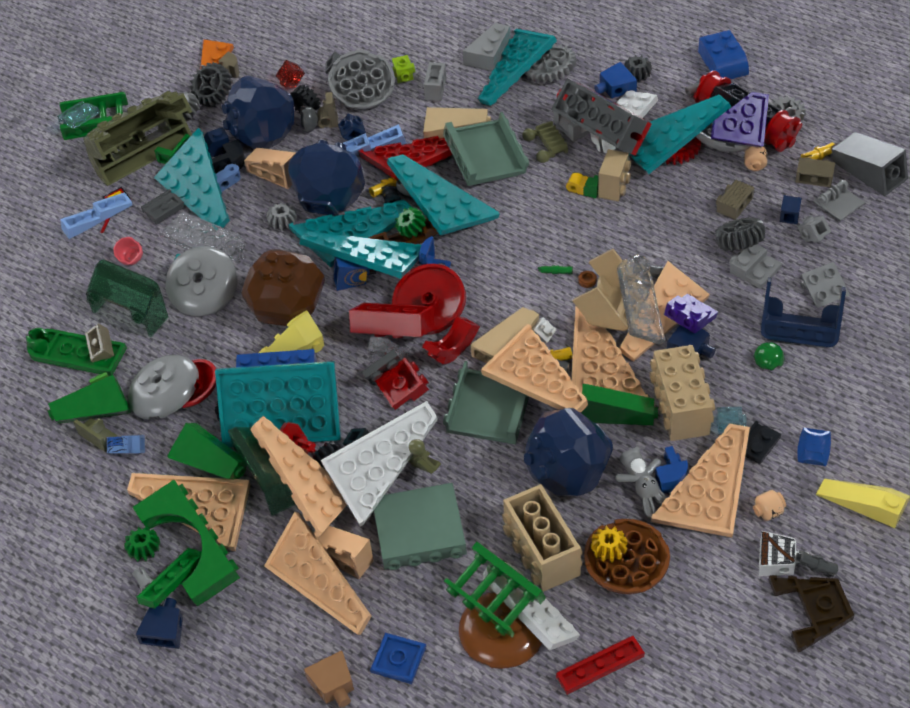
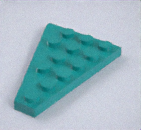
[387,154,500,235]
[288,200,412,268]
[299,231,421,279]

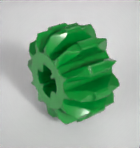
[395,207,426,238]
[124,526,160,562]

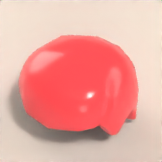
[113,237,143,266]

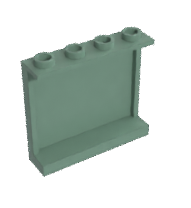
[443,112,529,186]
[443,361,529,445]
[374,483,467,570]

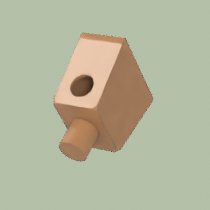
[304,650,354,707]

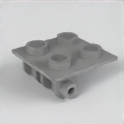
[813,180,865,221]
[800,262,850,308]

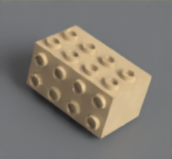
[650,345,715,441]
[502,484,582,592]

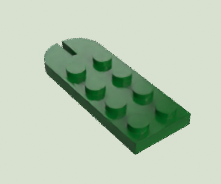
[26,327,127,376]

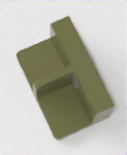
[73,418,118,453]

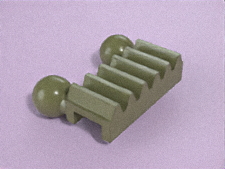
[522,121,568,163]
[408,439,441,474]

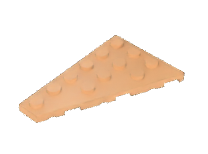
[571,306,648,397]
[250,416,347,538]

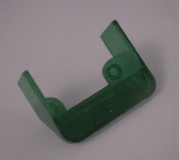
[86,259,168,338]
[228,426,296,516]

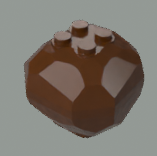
[242,249,325,326]

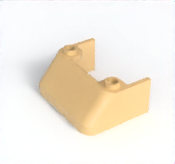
[573,249,644,331]

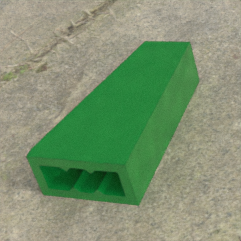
[48,375,131,424]
[582,384,658,426]
[167,423,248,479]

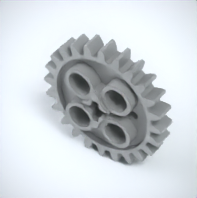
[525,44,577,83]

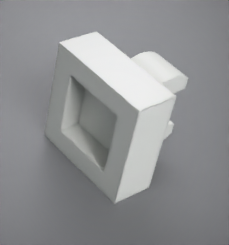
[532,317,556,344]

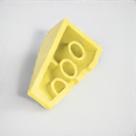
[259,310,324,353]
[816,479,910,528]

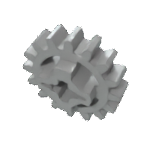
[770,96,806,121]

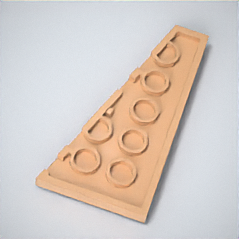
[620,261,710,362]
[264,512,372,635]

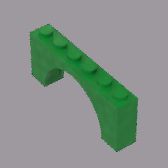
[133,480,240,606]

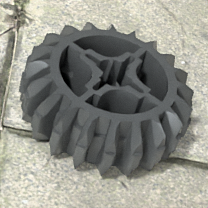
[189,62,233,107]
[715,217,766,251]

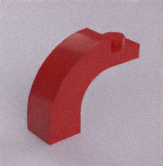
[422,316,480,364]

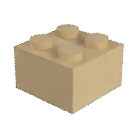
[598,149,631,202]

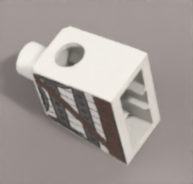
[759,531,809,576]

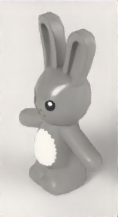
[615,447,668,519]

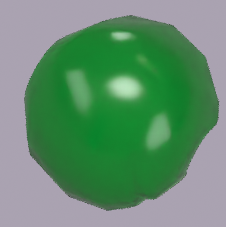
[753,342,785,371]

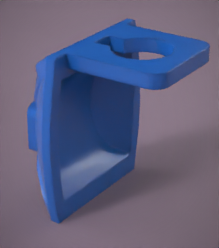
[419,236,451,268]
[797,427,831,466]

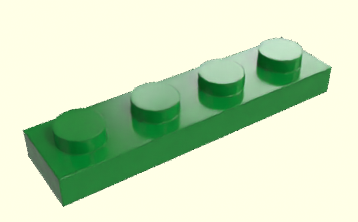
[136,548,202,609]

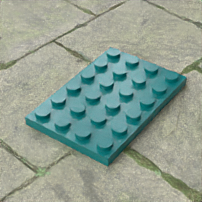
[215,361,341,447]

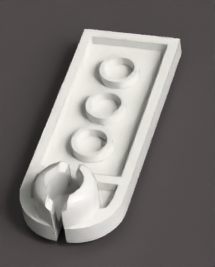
[590,90,658,153]
[482,562,580,651]

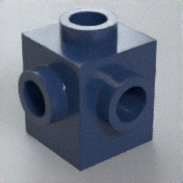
[338,113,366,140]

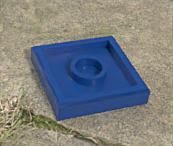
[370,633,427,684]

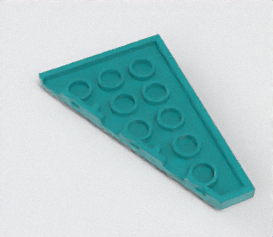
[478,28,557,106]
[624,95,731,175]
[154,128,230,233]

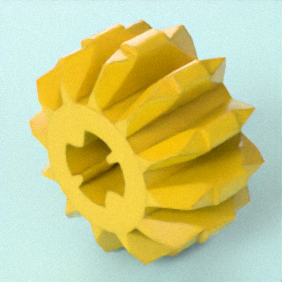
[591,525,627,563]

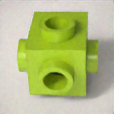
[392,55,415,83]

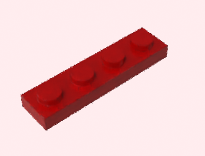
[556,636,645,695]

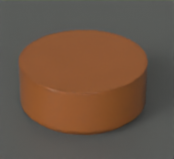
[578,271,597,288]

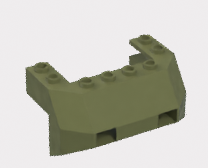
[83,90,192,186]

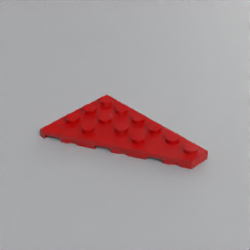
[358,136,453,180]

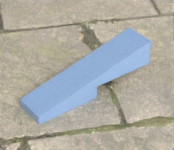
[343,124,406,156]
[60,192,132,239]

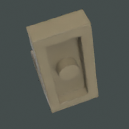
[317,92,339,129]

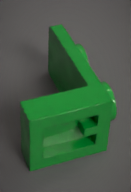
[154,134,190,164]

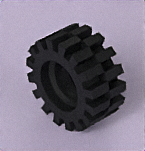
[290,85,321,113]

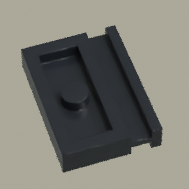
[745,421,781,464]

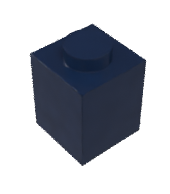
[779,195,802,225]

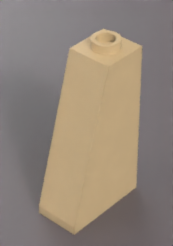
[423,107,491,138]
[471,307,539,363]

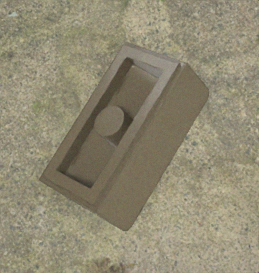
[85,323,114,362]

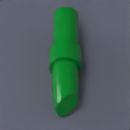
[538,265,573,274]

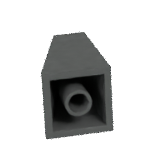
[832,132,908,196]

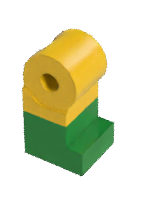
[566,173,599,198]

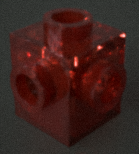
[276,60,305,88]

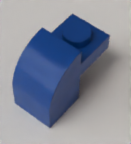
[655,446,688,494]

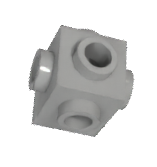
[797,215,831,243]

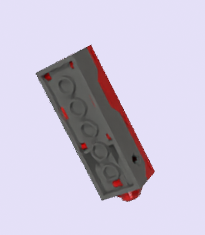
[551,78,652,155]

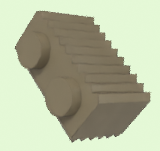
[795,157,835,188]
[716,179,754,220]

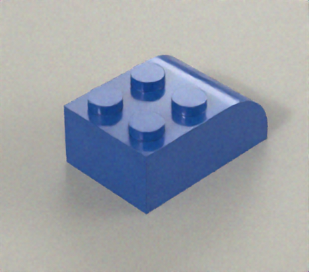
[698,30,749,79]

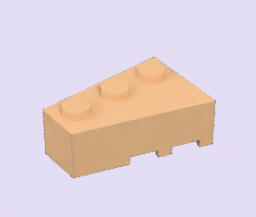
[244,148,296,189]
[313,526,374,579]

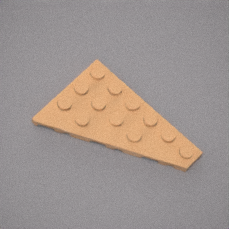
[481,324,588,413]
[651,424,750,538]
[127,473,251,551]

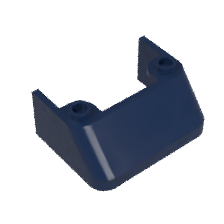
[761,277,846,347]

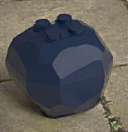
[222,76,294,149]
[288,140,365,216]
[524,408,613,498]

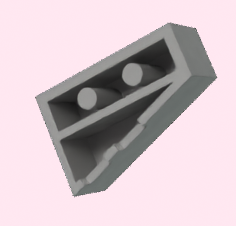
[463,23,511,71]

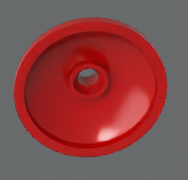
[181,359,217,408]

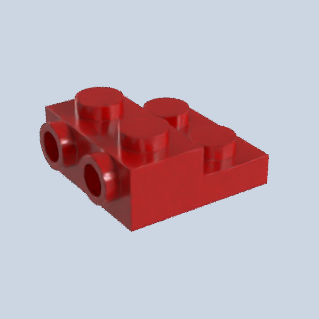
[375,357,429,410]

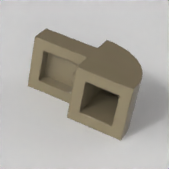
[218,52,240,78]

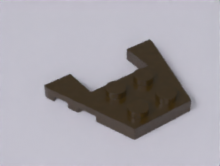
[768,575,854,652]

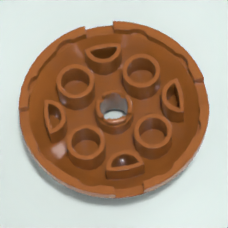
[584,519,670,594]
[459,592,542,669]

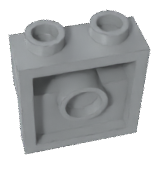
[729,244,782,289]

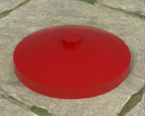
[392,264,466,335]

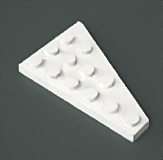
[321,401,437,526]

